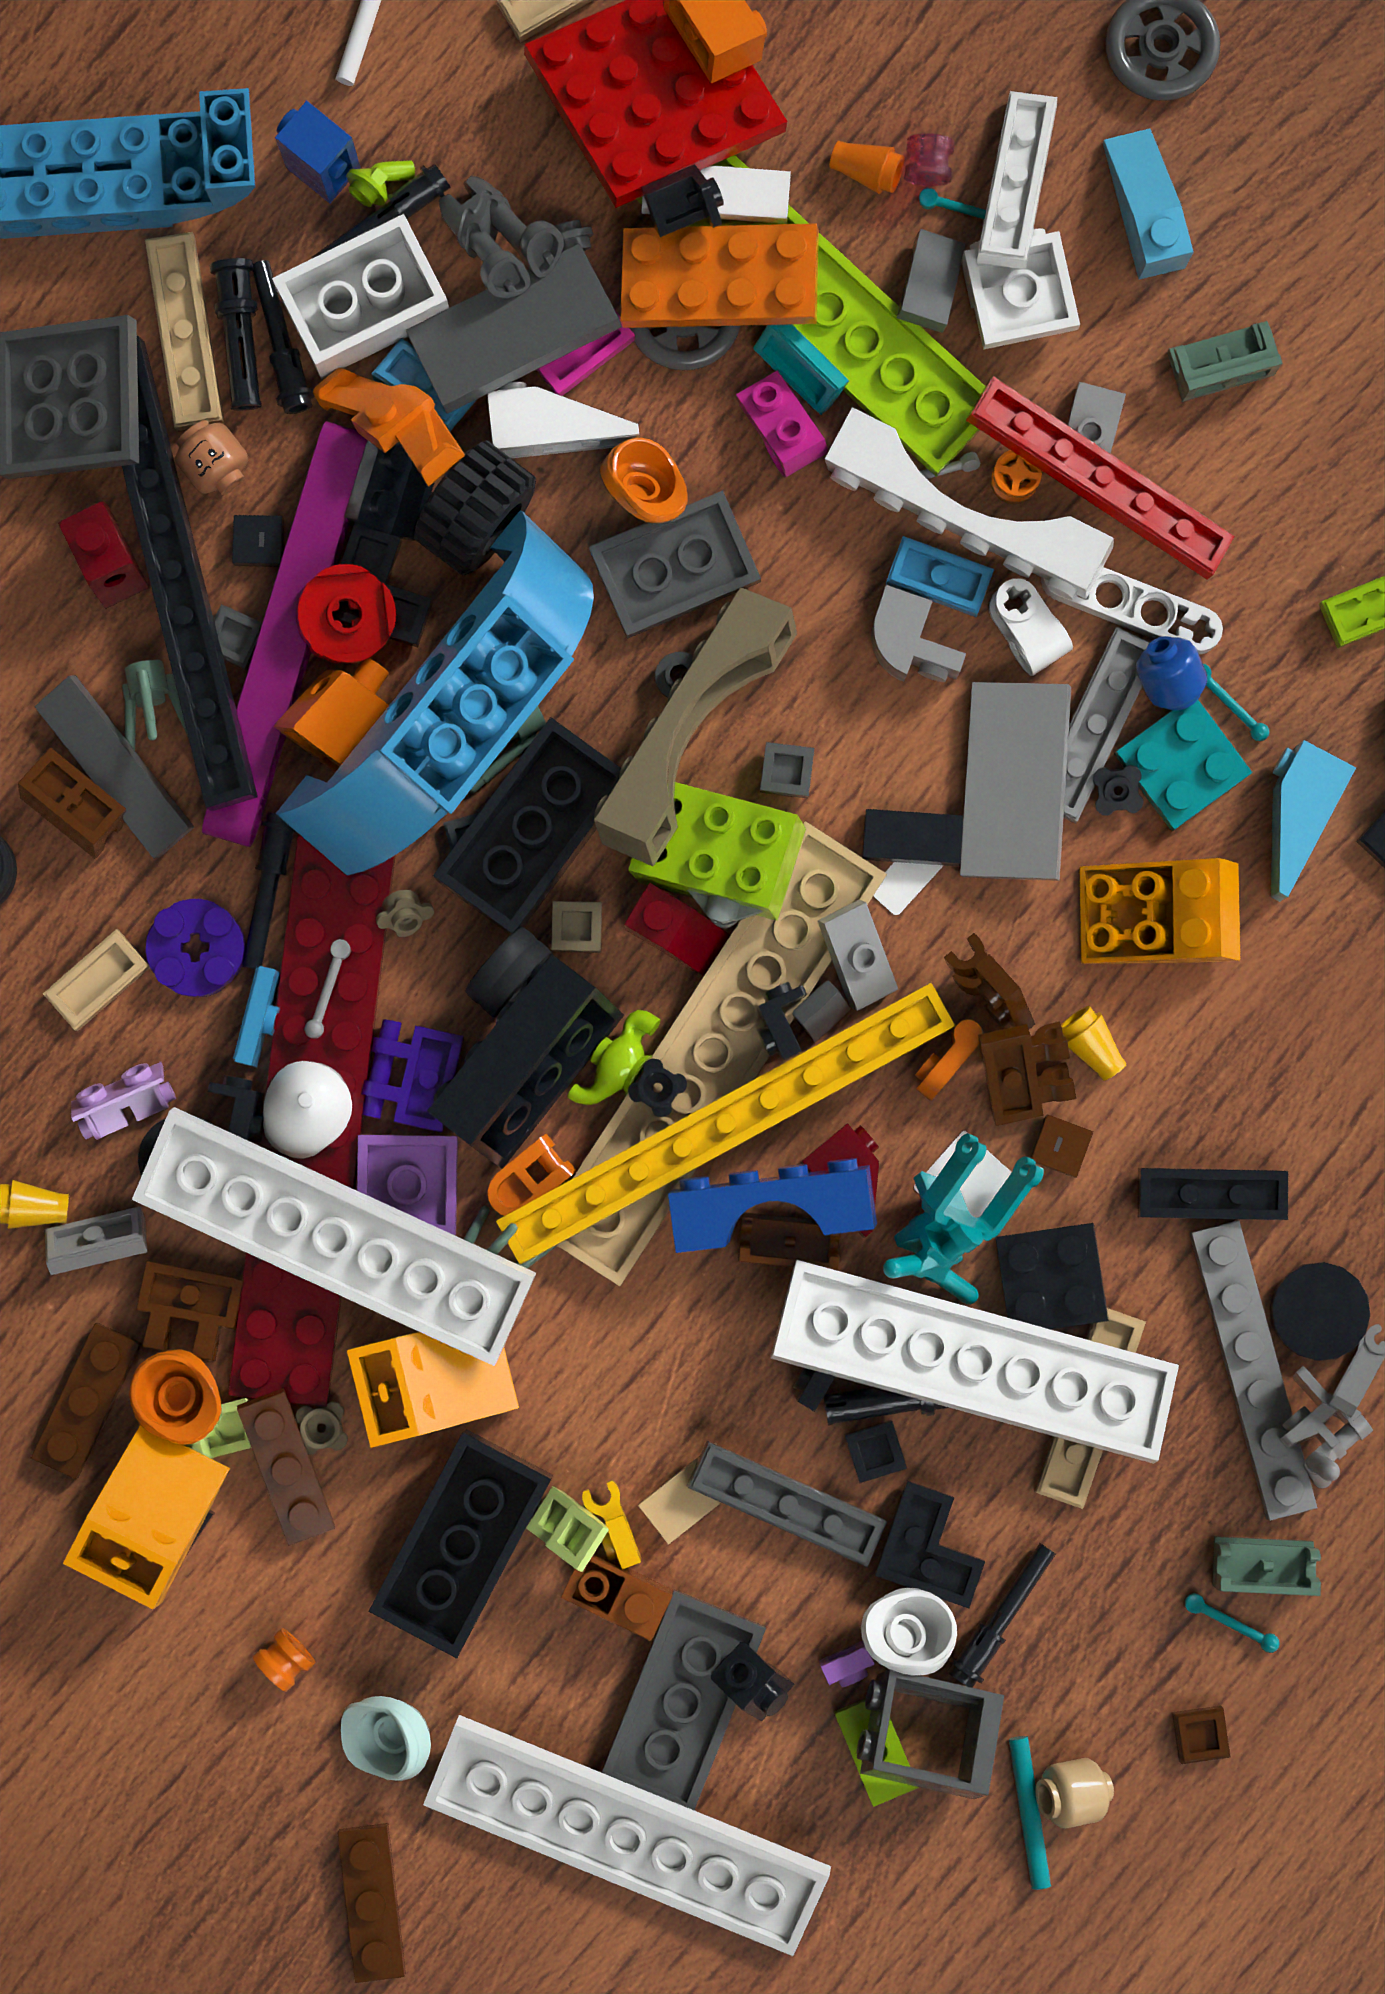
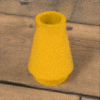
[1061,1006,1127,1081]
[0,1180,69,1229]

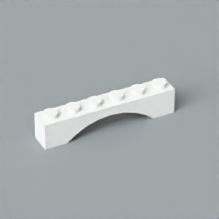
[825,407,1114,600]

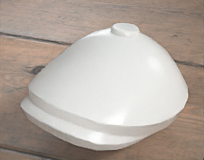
[263,1061,352,1159]
[861,1588,957,1675]

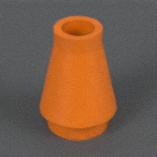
[829,140,905,194]

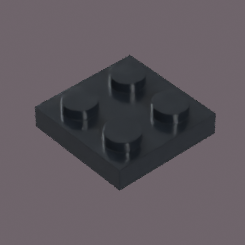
[996,1223,1109,1329]

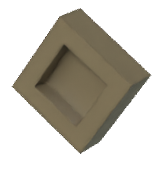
[551,901,602,953]

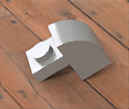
[871,585,966,682]

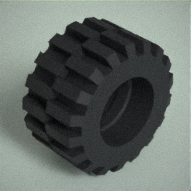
[414,441,536,576]

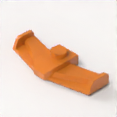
[313,368,465,487]

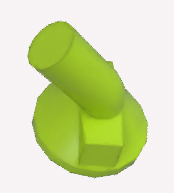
[346,160,415,207]

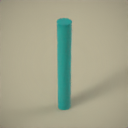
[1009,1736,1051,1890]

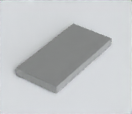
[960,682,1071,881]

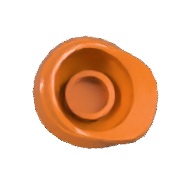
[600,438,688,523]
[129,1349,222,1445]

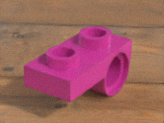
[736,370,828,478]

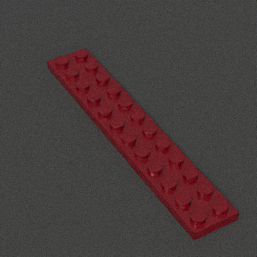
[228,834,396,1407]

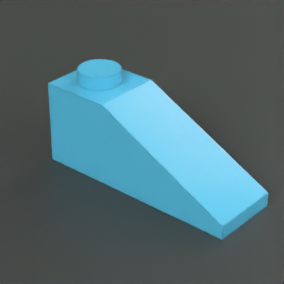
[1103,129,1194,280]
[1271,740,1356,902]

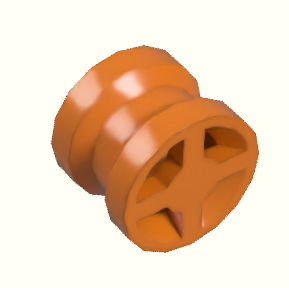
[991,450,1042,504]
[253,1628,316,1692]

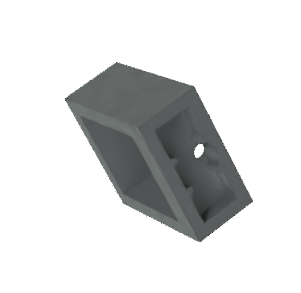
[857,1669,1004,1799]

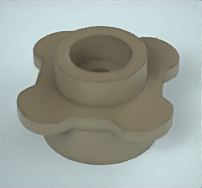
[376,890,434,937]
[295,1402,348,1455]

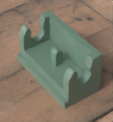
[1167,321,1283,402]
[1212,1536,1321,1596]

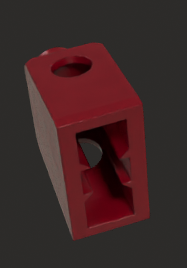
[58,501,149,609]

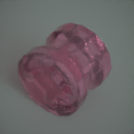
[904,133,955,186]

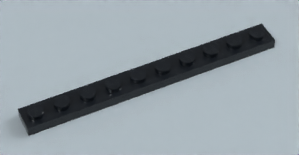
[122,336,258,811]

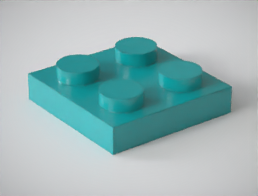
[1114,700,1253,831]

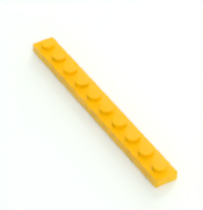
[496,983,955,1265]

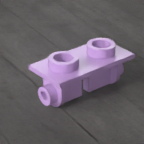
[71,1062,176,1140]

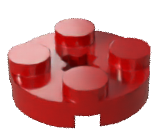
[296,564,396,665]

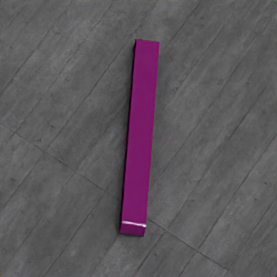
[202,421,367,847]

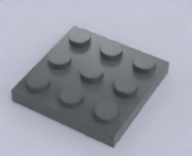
[0,315,139,480]

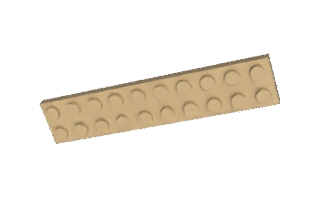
[557,821,887,1286]

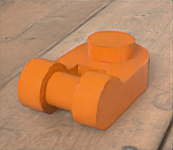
[915,1020,983,1101]
[488,1133,577,1216]

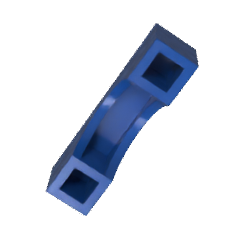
[668,1158,877,1253]

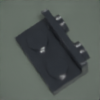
[344,440,435,541]

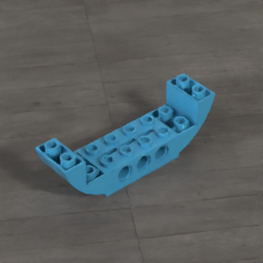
[0,88,255,239]
[276,510,594,875]

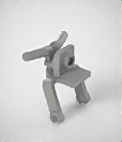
[1280,1324,1385,1489]

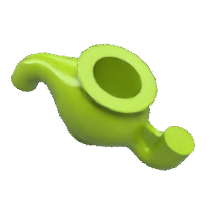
[567,1009,661,1105]

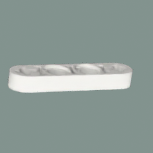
[1041,567,1223,654]

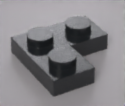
[332,523,433,648]
[874,1480,985,1609]

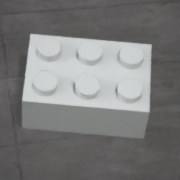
[272,214,449,379]

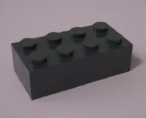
[433,717,621,935]
[427,954,624,1169]
[368,1429,553,1659]

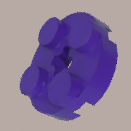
[146,899,246,998]

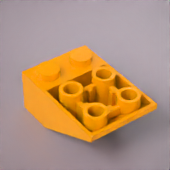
[1080,858,1240,964]
[347,1331,519,1448]
[63,1424,230,1609]

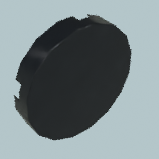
[1269,1262,1370,1361]

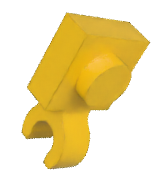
[582,1480,641,1570]

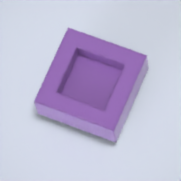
[819,1641,874,1687]

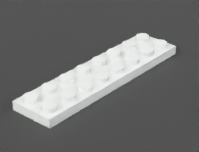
[132,1107,536,1366]
[770,1260,1179,1464]
[423,1715,831,1956]

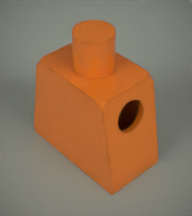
[274,659,389,772]

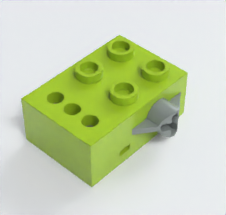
[628,782,806,928]

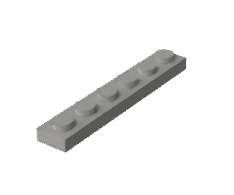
[1189,1220,1318,1521]

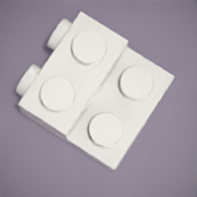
[961,229,1080,350]

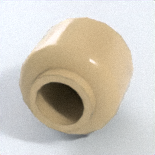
[1036,1758,1114,1829]

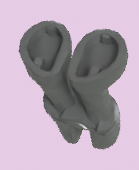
[439,176,564,298]

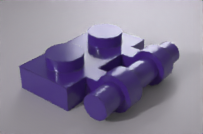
[361,1019,464,1133]

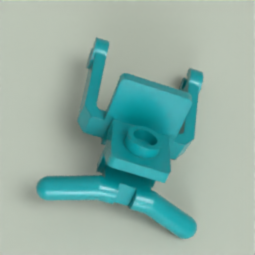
[883,1133,1044,1305]

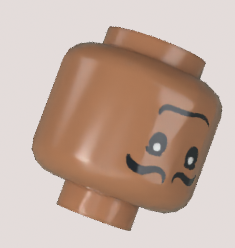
[175,420,248,495]

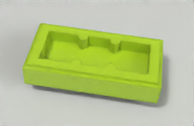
[1319,576,1385,649]
[834,1698,919,1807]

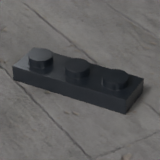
[1138,1168,1288,1220]

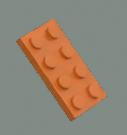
[620,223,819,328]

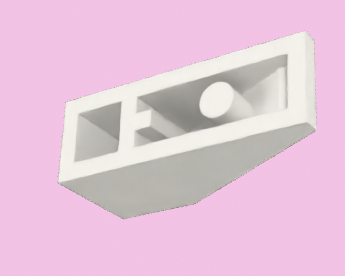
[488,382,639,458]

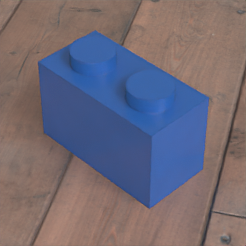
[275,100,361,203]

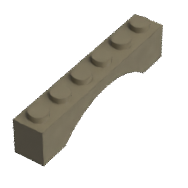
[594,587,797,866]

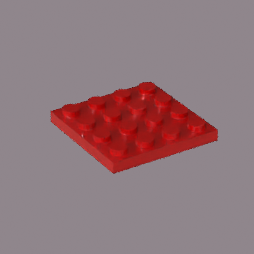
[524,0,788,208]

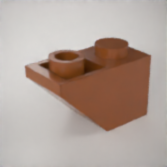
[561,1555,673,1641]

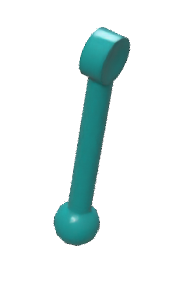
[919,188,986,219]
[1203,664,1270,742]
[1184,1593,1280,1653]

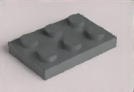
[589,490,761,639]

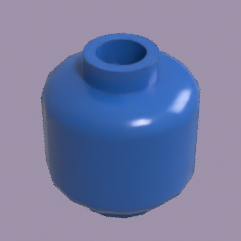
[1136,636,1207,710]

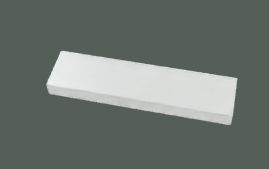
[977,91,1058,270]

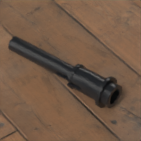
[311,163,451,258]
[252,260,314,414]
[242,812,297,969]
[948,1543,1056,1688]

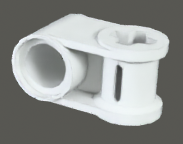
[989,578,1073,676]

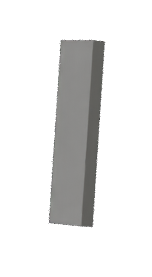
[1063,627,1150,824]

